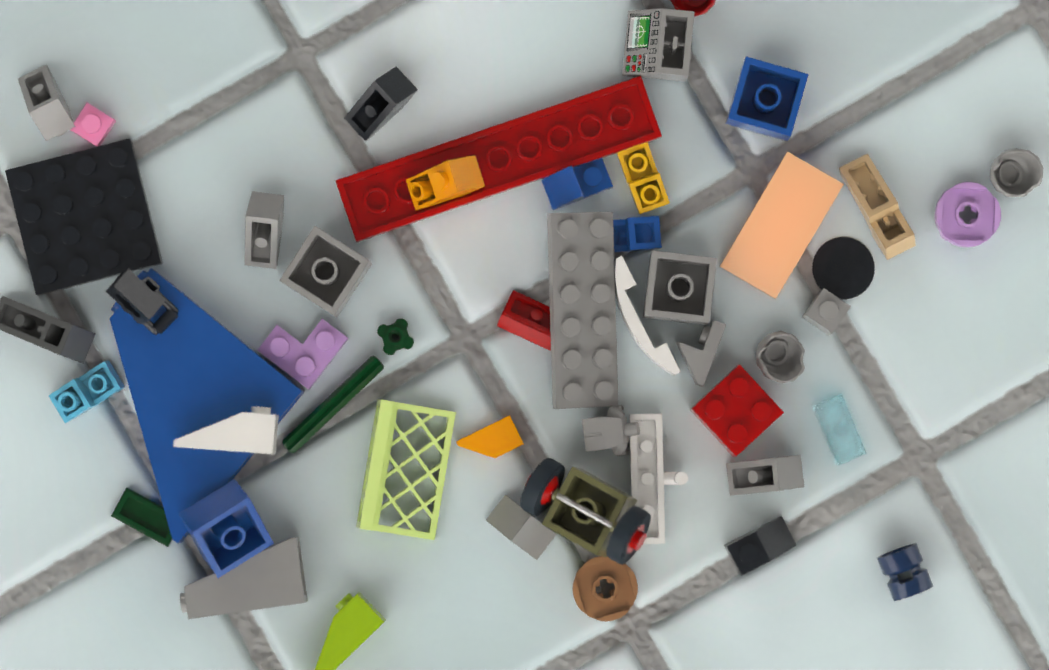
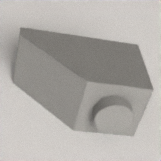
[18,65,75,141]
[244,191,284,269]
[726,455,805,496]

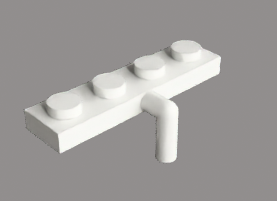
[629,413,688,544]

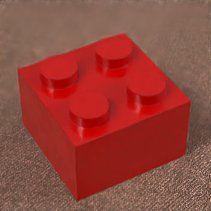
[689,364,784,457]

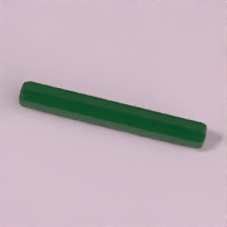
[282,356,384,453]

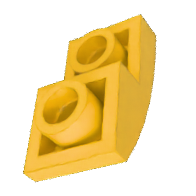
[616,142,670,214]

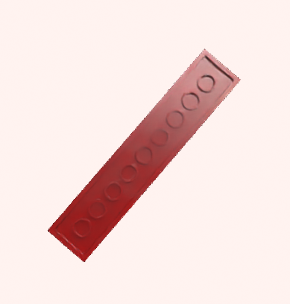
[335,76,662,242]

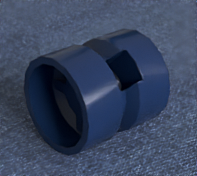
[877,543,933,601]

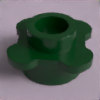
[377,318,414,355]

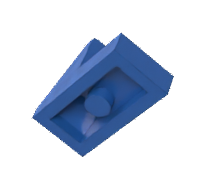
[541,158,613,210]

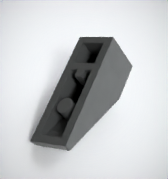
[0,296,96,364]

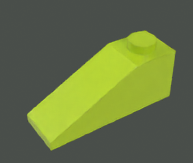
[315,592,386,670]

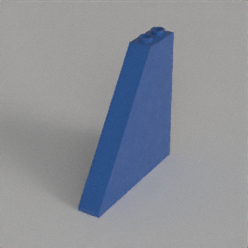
[109,268,304,544]

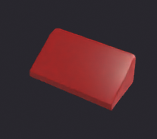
[497,290,551,351]

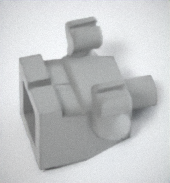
[582,405,640,456]

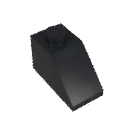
[344,66,418,141]
[724,516,796,576]

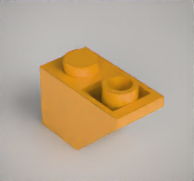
[406,155,485,211]

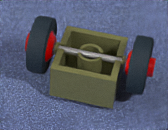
[520,458,651,565]

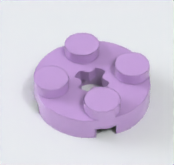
[934,182,1001,248]

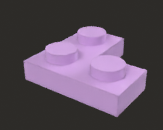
[257,319,349,390]

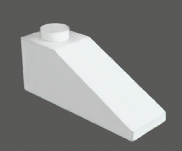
[174,406,279,454]

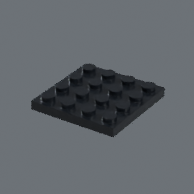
[5,138,163,296]

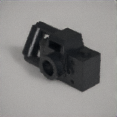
[106,268,179,335]

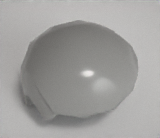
[990,148,1044,197]
[756,331,805,383]

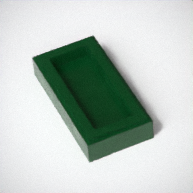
[111,487,173,547]

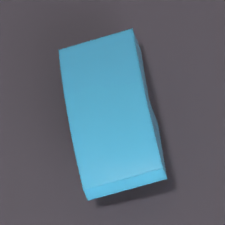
[49,360,125,423]

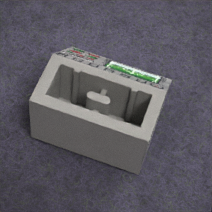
[622,8,695,82]

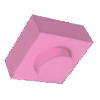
[70,103,116,147]

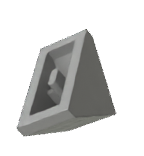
[486,495,557,560]

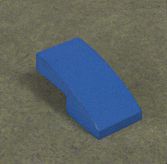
[613,216,662,253]

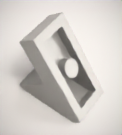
[676,320,726,387]

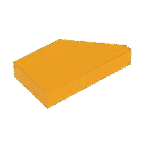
[456,415,524,458]

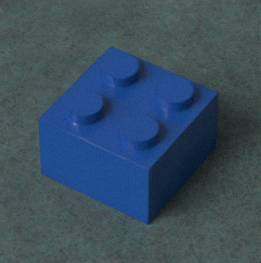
[725,56,809,141]
[178,479,274,578]

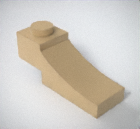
[839,153,916,260]

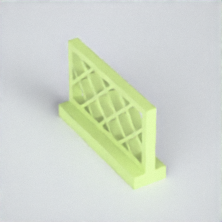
[356,399,456,540]

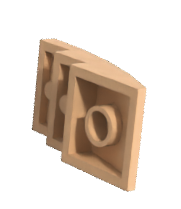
[720,152,844,299]

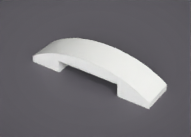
[615,256,681,376]

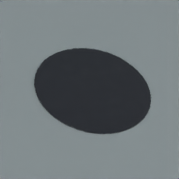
[812,237,875,299]

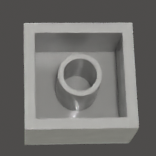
[279,226,372,317]
[643,250,717,325]

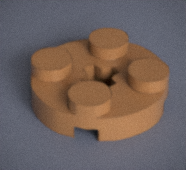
[572,556,638,621]

